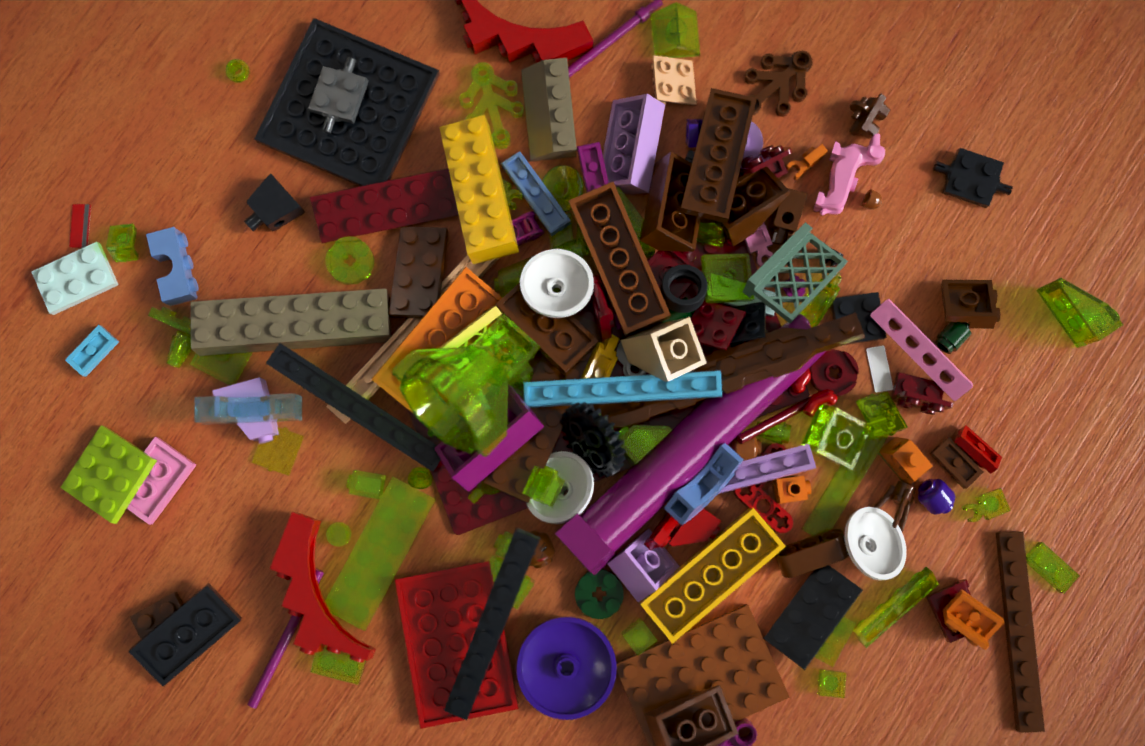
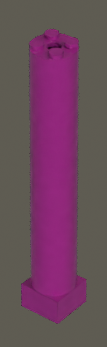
[556,314,826,575]

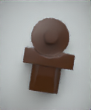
[849,93,890,139]

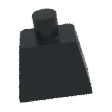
[244,174,305,232]

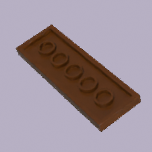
[680,88,757,223]

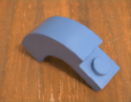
[664,443,744,525]

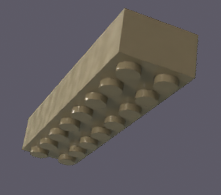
[191,289,392,356]

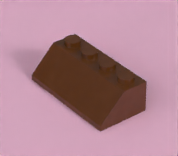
[640,152,701,252]

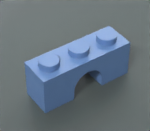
[146,227,199,306]

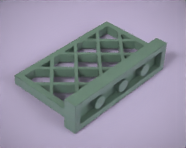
[743,222,848,323]

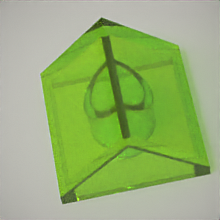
[651,2,700,58]

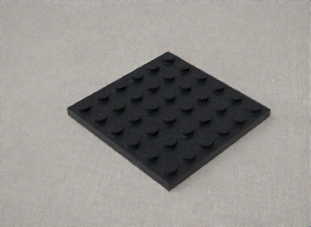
[254,18,440,186]

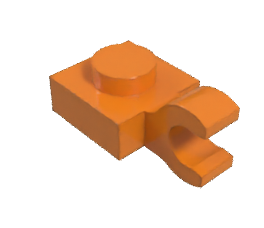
[786,144,828,180]

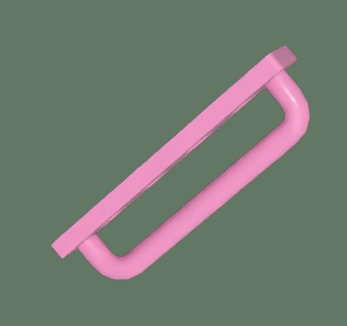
[870,299,973,401]

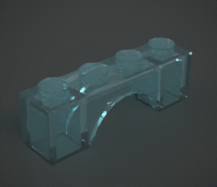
[194,393,302,425]

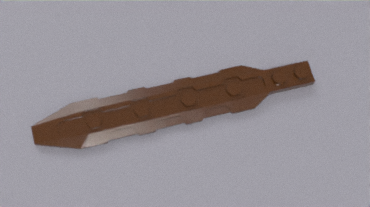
[587,313,865,428]

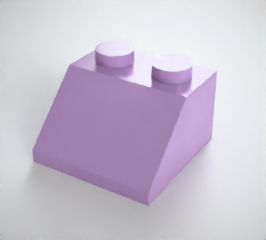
[607,529,679,602]

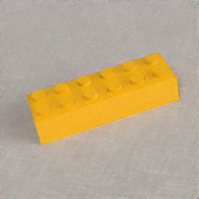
[439,115,519,265]
[639,508,786,644]

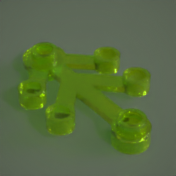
[459,62,524,149]

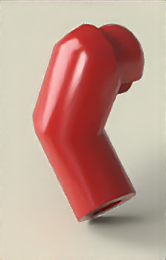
[791,369,811,393]
[802,389,838,417]

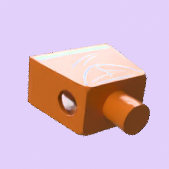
[877,437,933,485]

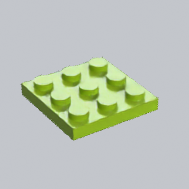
[60,425,157,524]

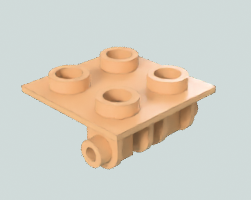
[651,55,696,105]

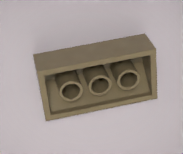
[521,58,577,161]

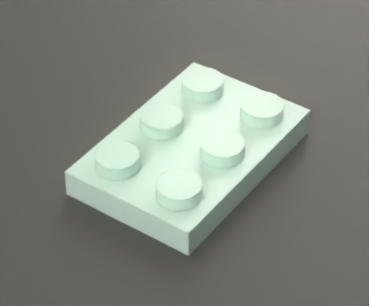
[32,242,119,315]

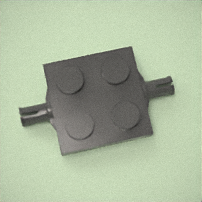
[308,57,369,134]

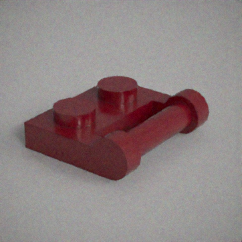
[590,275,615,340]
[926,579,972,643]

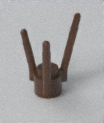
[874,481,916,532]

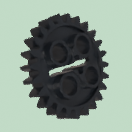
[560,402,626,478]

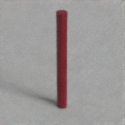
[736,396,811,444]

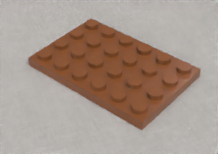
[616,604,789,746]

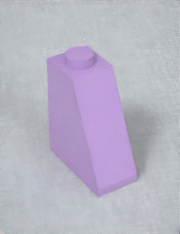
[212,377,280,444]

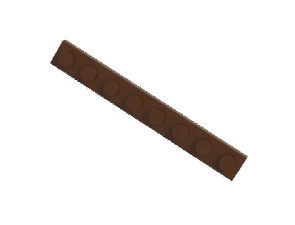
[996,531,1045,733]

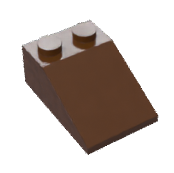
[712,166,790,247]
[644,685,738,746]

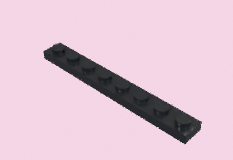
[266,343,441,472]
[444,528,540,721]

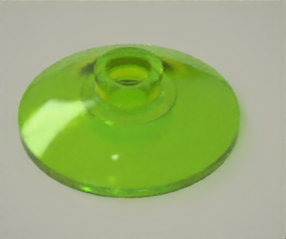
[542,165,583,212]

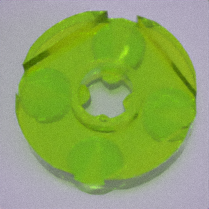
[325,237,374,285]

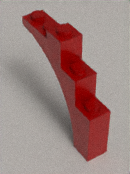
[454,0,593,64]
[270,512,376,663]

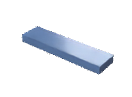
[501,151,571,236]

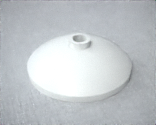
[520,249,594,318]
[527,452,594,524]
[845,507,906,580]

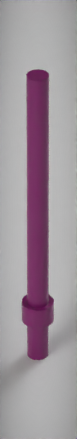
[568,0,663,78]
[247,569,324,708]

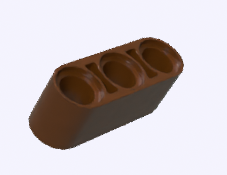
[775,529,849,578]

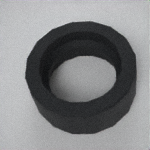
[660,265,708,313]

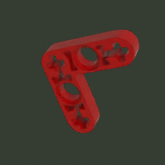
[733,443,793,533]

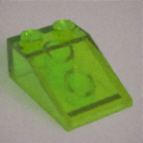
[1036,277,1123,348]

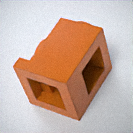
[772,476,812,504]

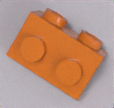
[943,589,1004,650]

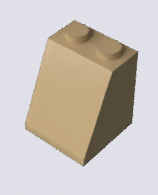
[620,317,706,382]

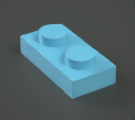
[65,325,119,377]

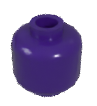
[918,479,955,515]

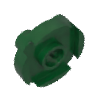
[575,569,624,619]

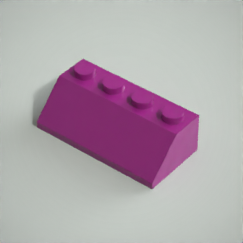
[434,384,544,492]

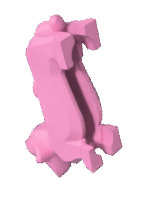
[813,134,885,215]

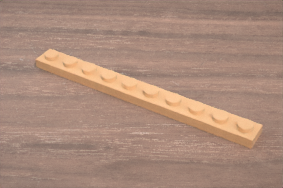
[326,255,499,424]

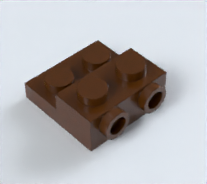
[941,280,1000,329]

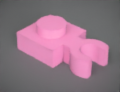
[744,223,773,268]

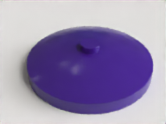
[517,616,617,720]

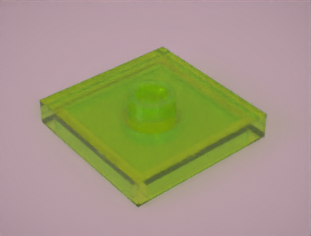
[701,253,754,303]
[190,352,253,385]

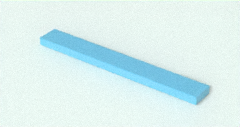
[523,371,722,408]

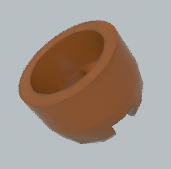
[862,189,882,210]

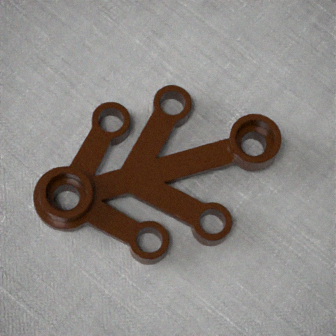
[744,50,813,117]

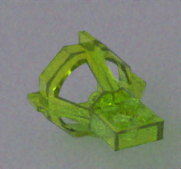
[392,314,541,457]

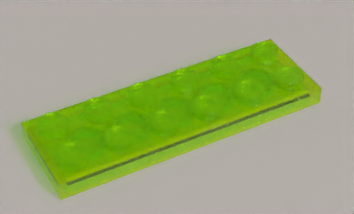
[325,477,436,631]

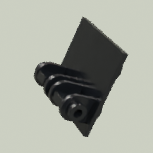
[729,302,768,347]

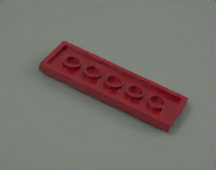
[310,168,459,243]

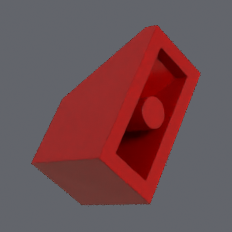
[667,509,721,546]

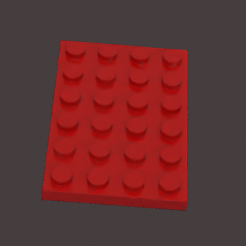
[395,560,519,729]

